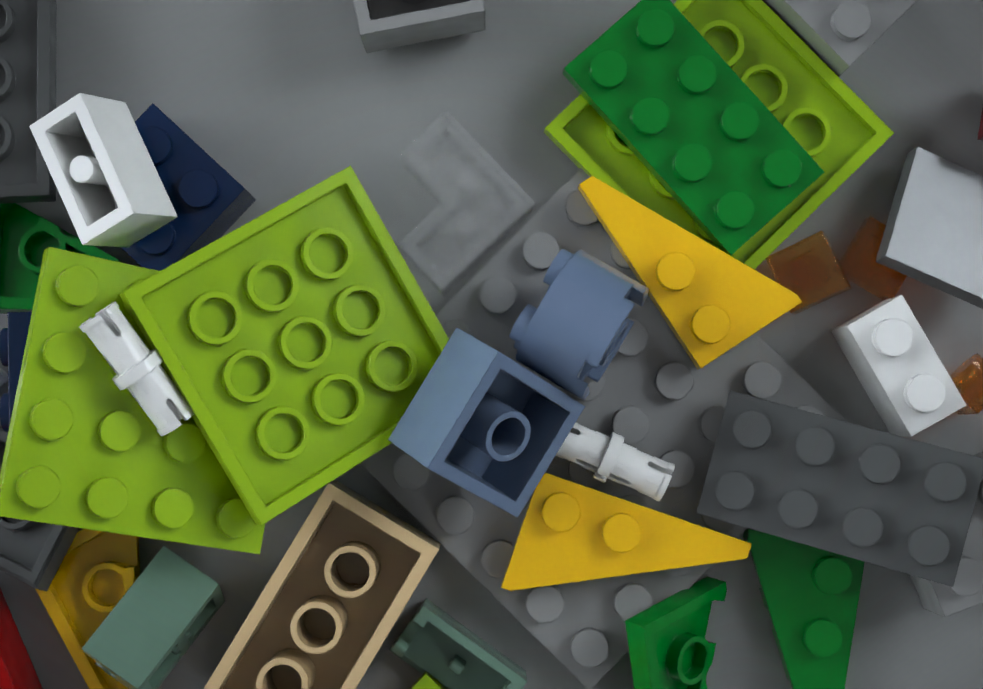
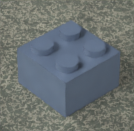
[388,328,585,518]

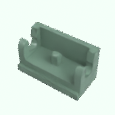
[82,546,225,689]
[389,598,527,689]

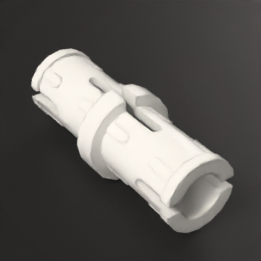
[79,301,194,436]
[556,422,675,502]

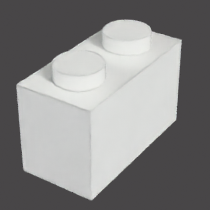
[29,93,178,247]
[830,295,966,437]

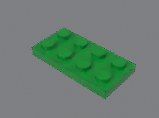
[563,0,825,256]

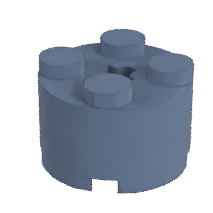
[509,249,649,400]

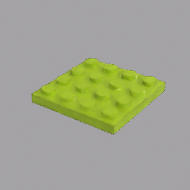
[544,0,894,270]
[119,165,449,526]
[0,247,265,555]

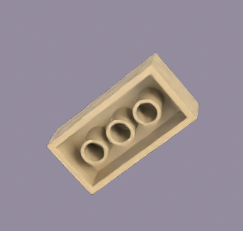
[204,480,441,689]

